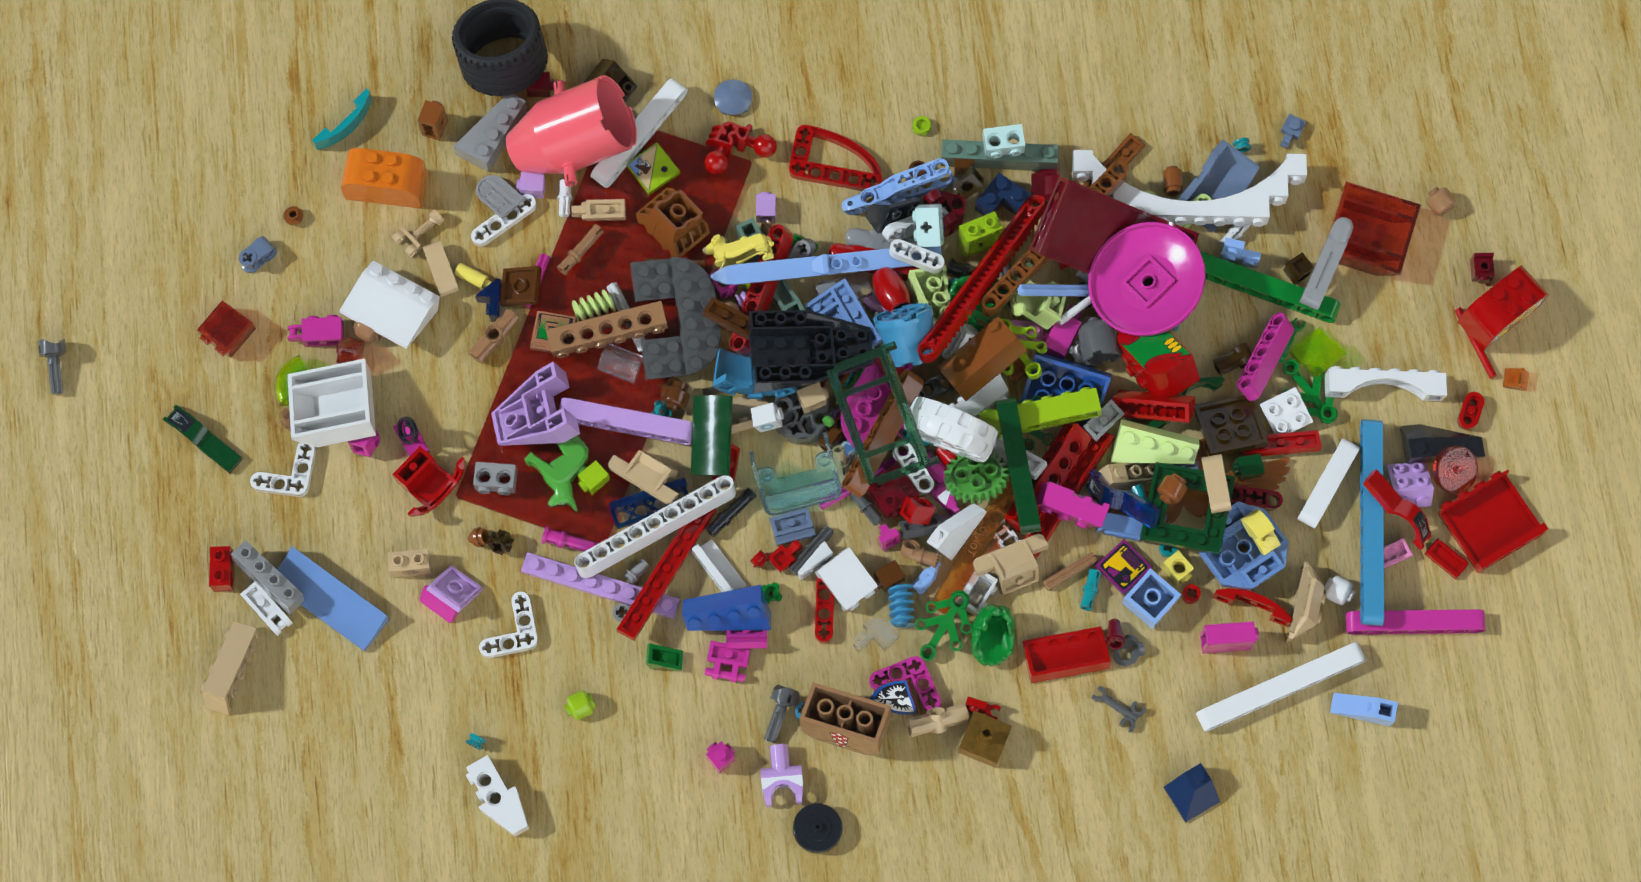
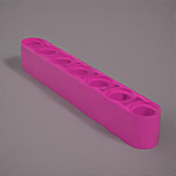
[1345,609,1486,635]

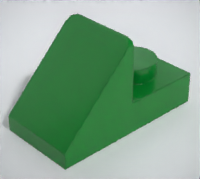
[646,643,683,671]

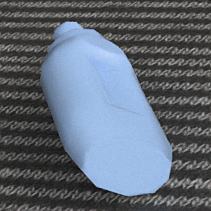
[912,562,941,595]

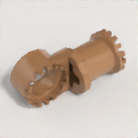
[900,539,940,568]

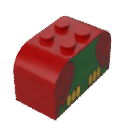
[1117,331,1200,399]

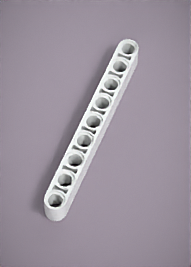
[574,476,736,578]
[1196,642,1366,732]

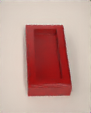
[1424,538,1469,580]

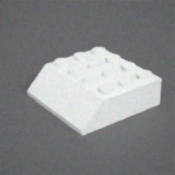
[288,359,376,447]

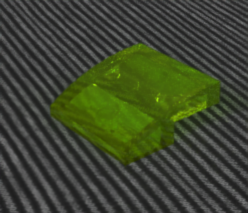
[1289,327,1347,378]

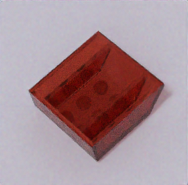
[1327,181,1421,276]

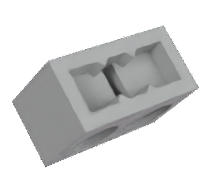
[473,462,518,495]

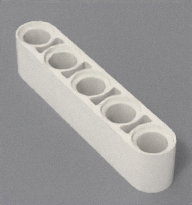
[1297,438,1360,529]

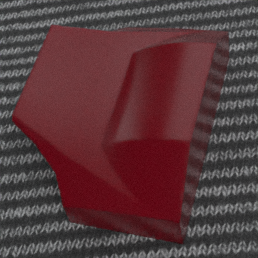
[1031,169,1060,206]

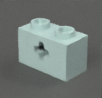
[912,204,944,247]

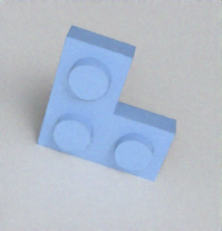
[1219,238,1261,267]

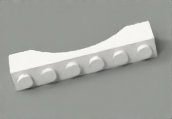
[1324,366,1447,401]

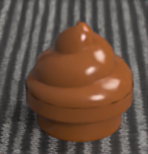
[467,527,489,547]

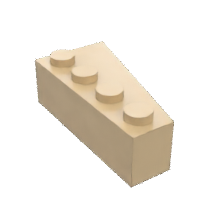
[201,621,258,715]

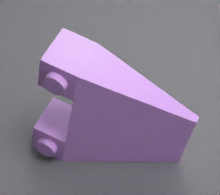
[491,362,580,446]

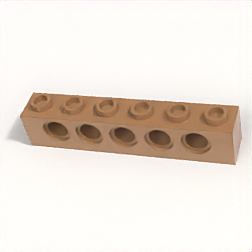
[546,301,668,358]

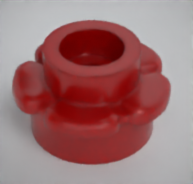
[750,550,768,568]

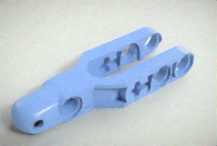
[842,158,954,215]

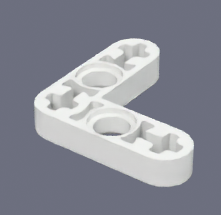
[250,442,316,497]
[479,592,538,658]

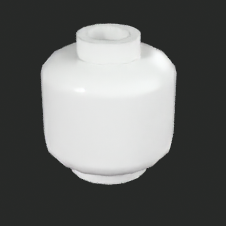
[1323,576,1355,605]

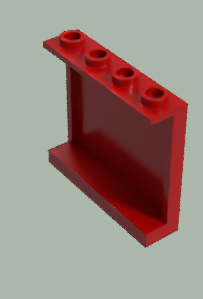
[1438,470,1548,573]

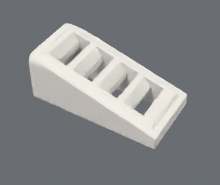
[798,541,833,580]

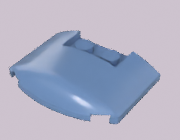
[806,278,882,347]

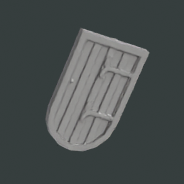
[476,175,525,219]

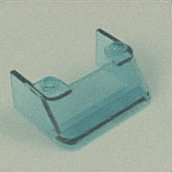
[749,432,842,516]

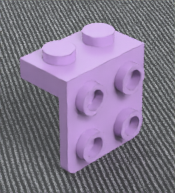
[1387,462,1434,507]

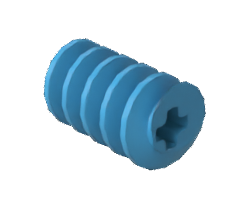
[888,584,915,628]

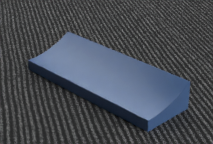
[277,547,389,652]

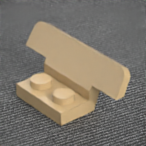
[692,395,769,434]
[608,450,680,504]
[973,534,1048,595]

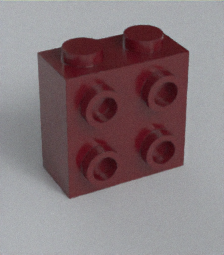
[867,462,920,520]

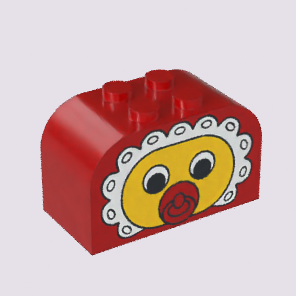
[1457,265,1549,351]

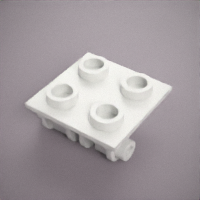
[1260,387,1313,434]

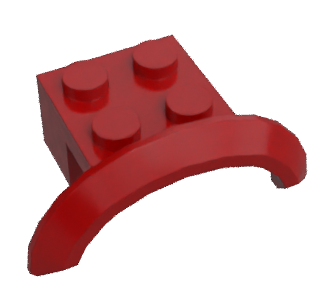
[392,446,465,517]

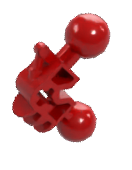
[704,122,777,175]

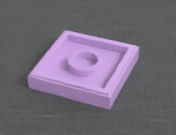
[427,565,483,613]

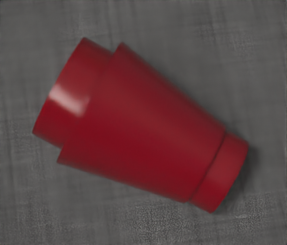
[1105,619,1126,650]

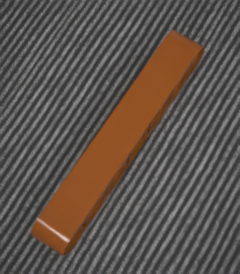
[842,369,924,498]

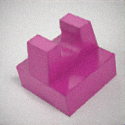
[878,523,901,552]

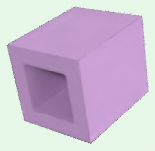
[516,172,546,198]
[756,192,776,223]

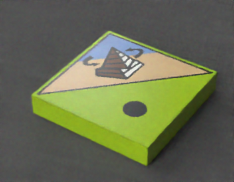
[626,143,680,195]

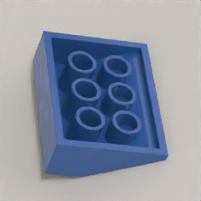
[1021,352,1112,427]

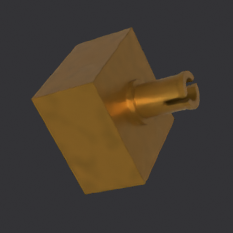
[958,711,1012,768]

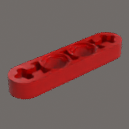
[815,566,834,644]

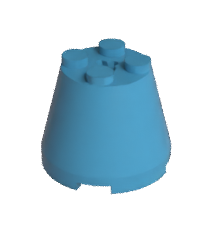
[873,303,933,367]

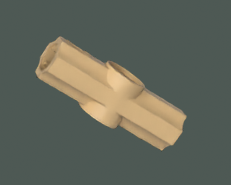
[906,703,969,737]

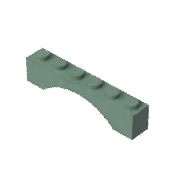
[736,217,805,311]

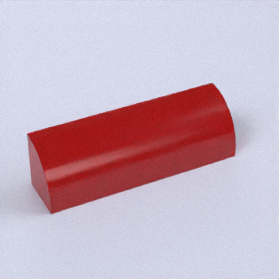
[1112,390,1195,423]

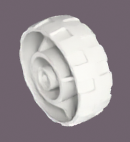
[904,397,998,462]

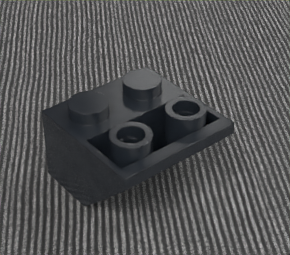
[866,196,921,234]

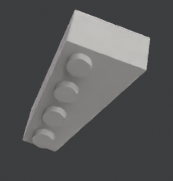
[453,94,528,172]

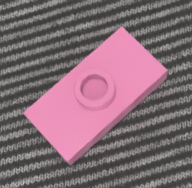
[1384,537,1413,569]

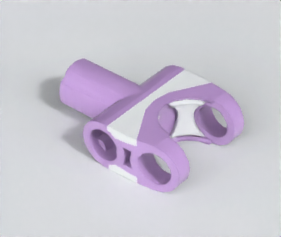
[760,744,803,807]

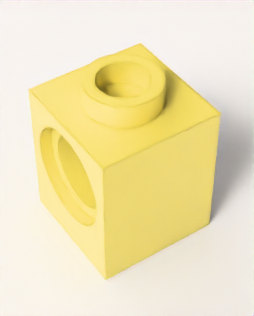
[1161,550,1194,585]

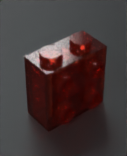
[197,300,256,358]

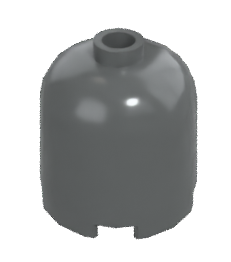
[1078,317,1121,367]

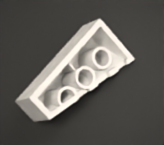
[949,374,1009,418]

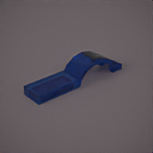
[1086,469,1160,528]

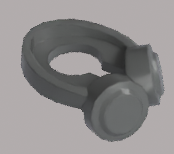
[1113,635,1145,667]

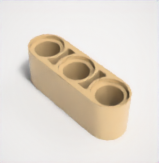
[422,240,459,297]
[1201,454,1232,514]

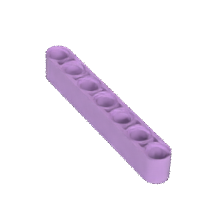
[559,398,693,445]

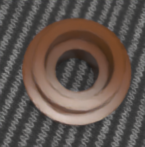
[284,206,303,225]

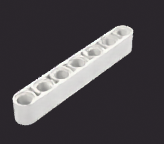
[590,78,688,188]

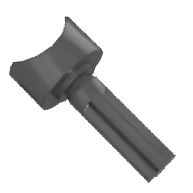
[37,338,66,395]
[764,685,800,743]

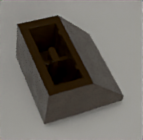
[583,59,638,102]

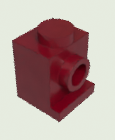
[1470,253,1495,284]

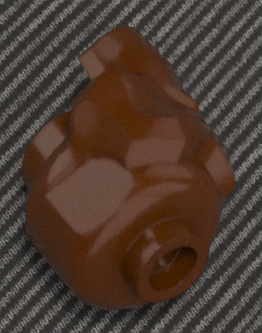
[660,378,690,412]

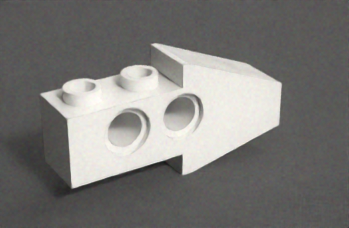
[466,755,529,837]

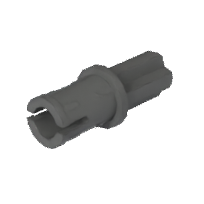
[850,494,883,526]

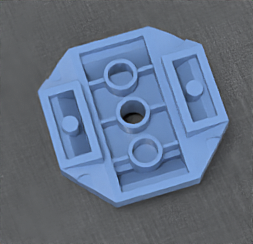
[1199,502,1288,590]

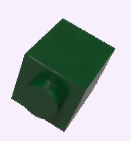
[1232,454,1265,481]

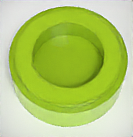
[912,116,931,136]

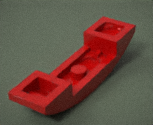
[1212,588,1292,627]

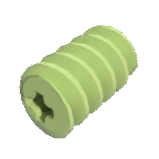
[572,289,616,322]

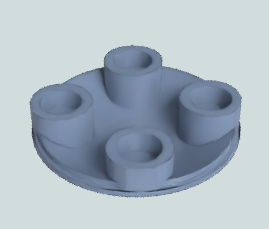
[714,79,752,115]

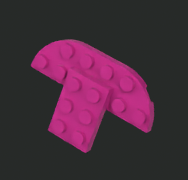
[841,352,913,452]

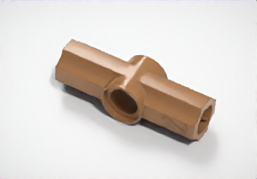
[468,308,520,364]

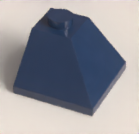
[1163,763,1220,823]

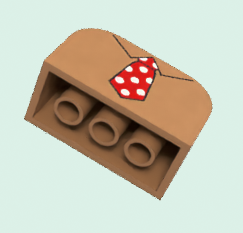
[799,682,892,756]

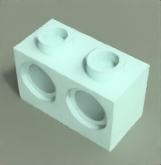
[982,124,1025,159]

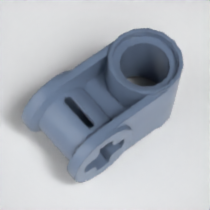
[239,236,277,273]

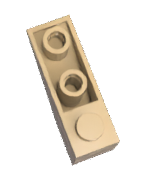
[1096,463,1156,491]

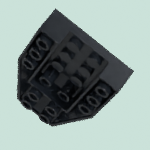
[747,310,873,393]

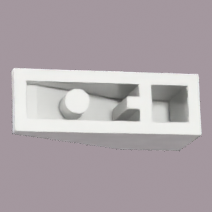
[927,503,987,560]

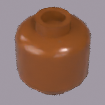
[1157,473,1187,505]

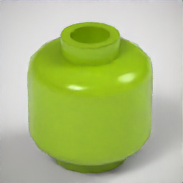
[564,690,596,720]

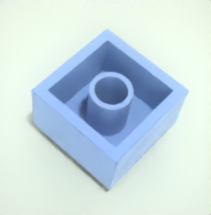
[1122,568,1181,629]

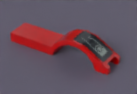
[1363,469,1432,550]

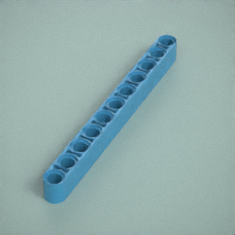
[1360,419,1384,626]

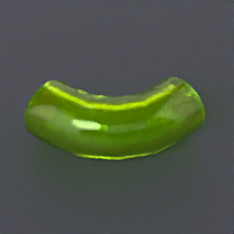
[274,355,307,406]

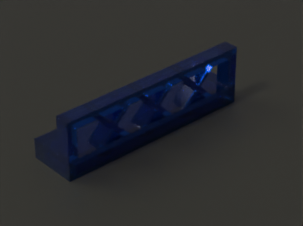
[609,477,689,530]

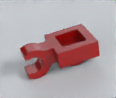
[767,539,802,573]
[965,696,1001,720]

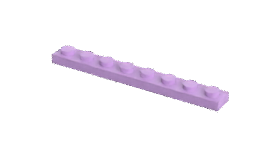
[521,552,680,620]

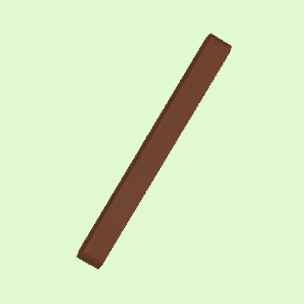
[981,161,1128,317]

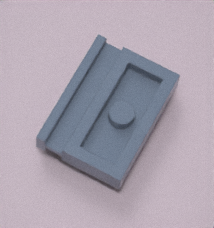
[769,508,816,547]

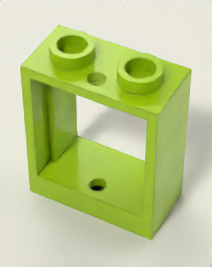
[957,211,1003,259]

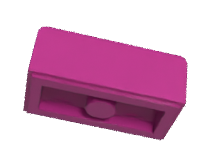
[420,585,460,623]

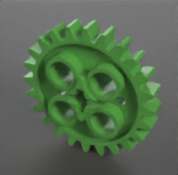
[944,453,1009,504]

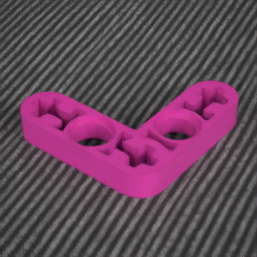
[869,656,941,711]

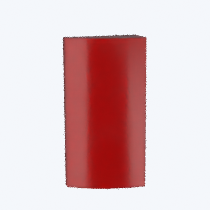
[1022,626,1111,683]

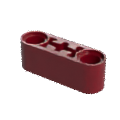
[1231,485,1283,511]

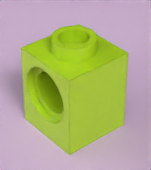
[578,460,610,495]

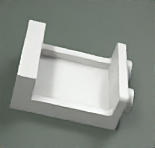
[814,547,878,611]

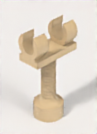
[392,209,445,258]

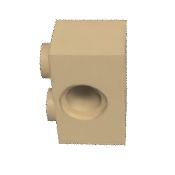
[388,549,432,578]

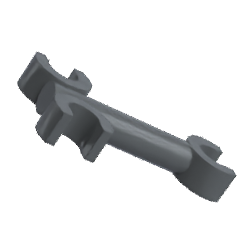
[1091,686,1146,733]

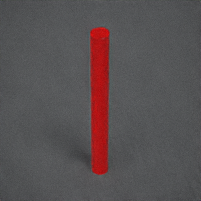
[1454,307,1497,379]

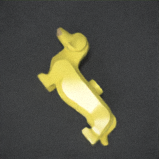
[702,233,774,269]

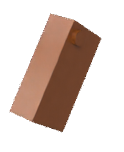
[937,317,1027,401]

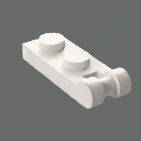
[240,582,292,636]

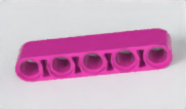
[1237,313,1294,401]

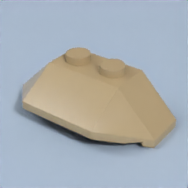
[1285,562,1326,643]

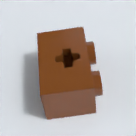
[417,100,448,141]

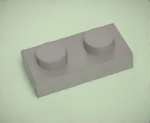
[1082,399,1125,441]

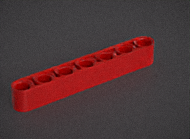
[730,224,794,357]

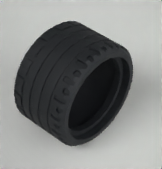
[452,0,548,96]

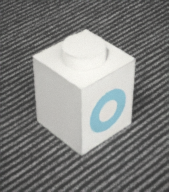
[751,403,784,433]

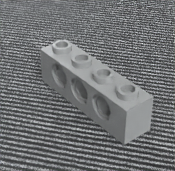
[231,540,304,615]

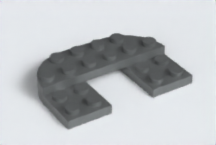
[630,257,721,380]

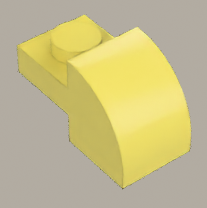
[1240,509,1281,555]

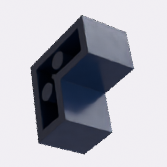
[975,173,1030,216]

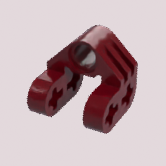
[923,189,966,237]

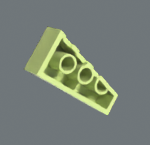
[906,265,950,326]
[1111,419,1199,464]

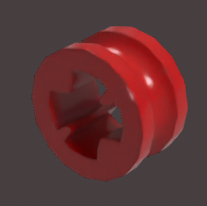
[1182,584,1201,604]

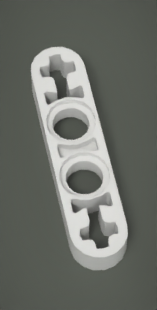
[471,194,536,247]
[882,206,949,243]

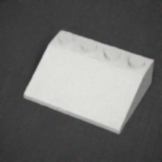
[339,261,440,349]

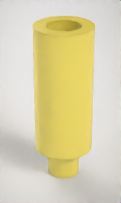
[454,263,493,289]

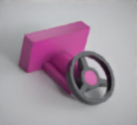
[393,416,430,456]

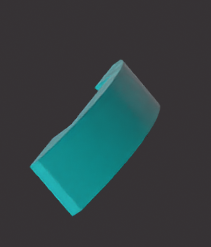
[312,88,372,150]

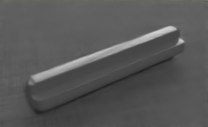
[789,526,834,575]

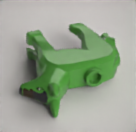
[525,435,589,511]

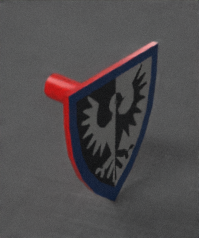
[870,679,918,715]

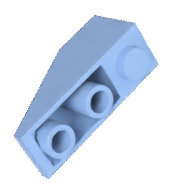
[1330,693,1398,727]

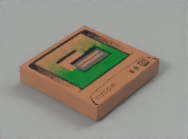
[530,311,577,356]

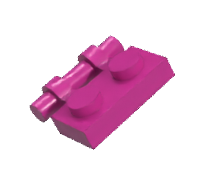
[704,641,751,683]

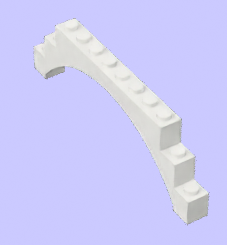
[1072,150,1307,227]

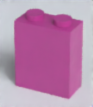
[1200,622,1259,654]

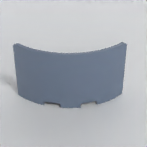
[1179,139,1260,232]

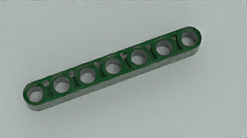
[996,397,1041,535]

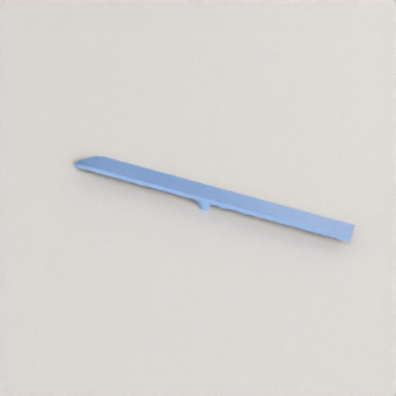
[711,246,942,285]

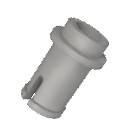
[624,558,650,584]

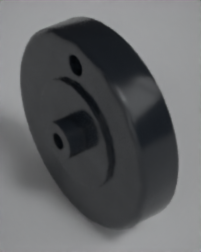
[793,803,842,854]

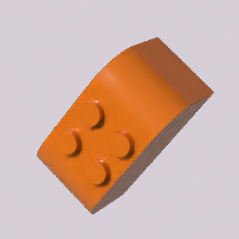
[341,148,428,209]

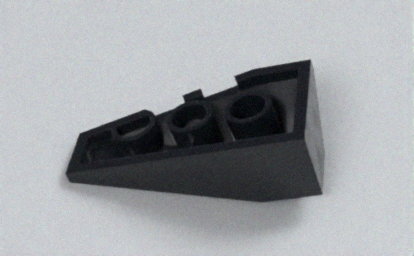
[1400,424,1485,464]

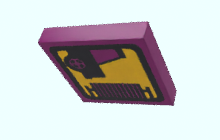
[1095,539,1152,595]

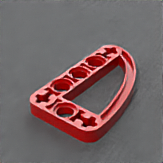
[789,125,882,191]

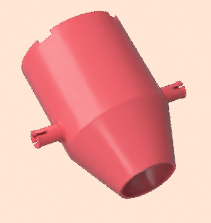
[506,75,637,187]

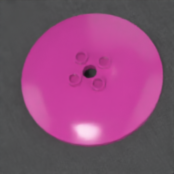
[1088,222,1206,337]

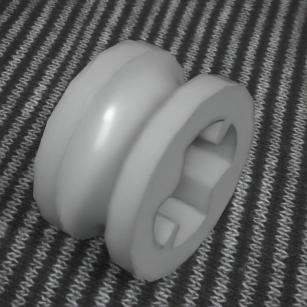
[613,603,630,623]

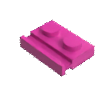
[726,630,767,649]

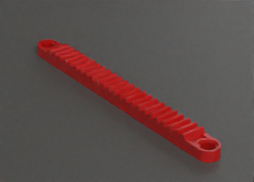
[917,195,1046,363]

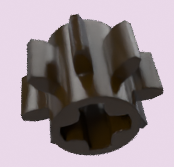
[488,529,514,555]

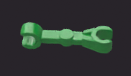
[1278,318,1305,363]

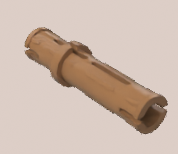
[557,224,604,275]

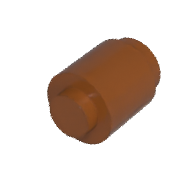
[1162,166,1183,196]

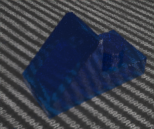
[475,279,502,322]

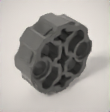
[774,385,830,445]

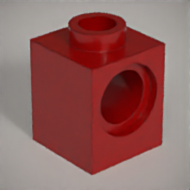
[900,496,936,525]

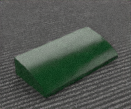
[691,395,733,476]

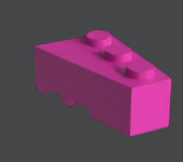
[1036,482,1110,529]

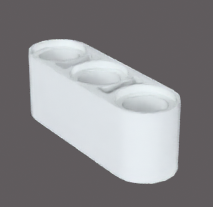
[892,441,934,495]

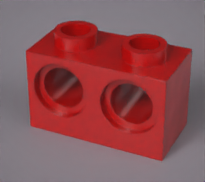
[209,546,234,592]

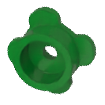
[762,582,782,604]

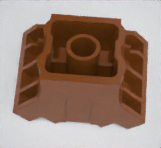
[636,188,710,258]

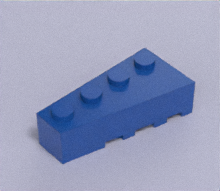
[682,585,771,631]

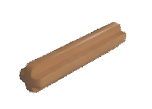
[1043,553,1097,591]

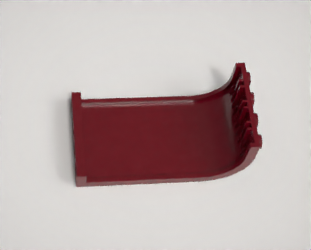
[1029,176,1200,286]

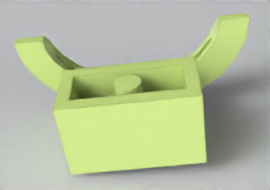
[1010,263,1066,330]

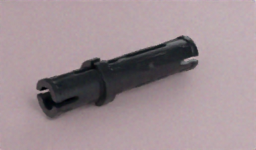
[705,488,757,537]

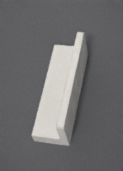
[692,540,746,592]

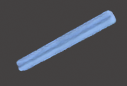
[1017,284,1089,296]

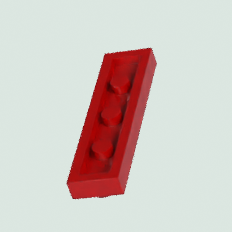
[1241,430,1322,457]

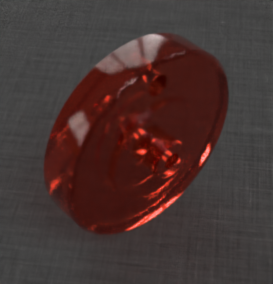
[1432,446,1478,494]

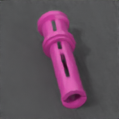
[541,526,599,552]

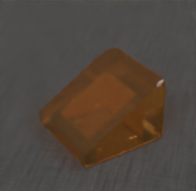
[1503,368,1529,391]

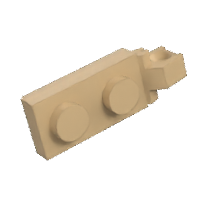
[571,199,626,221]

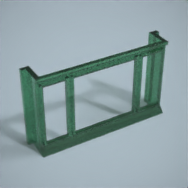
[826,341,940,485]

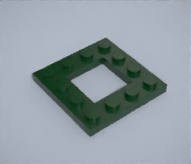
[1140,462,1236,555]

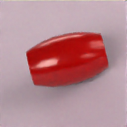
[872,267,911,313]

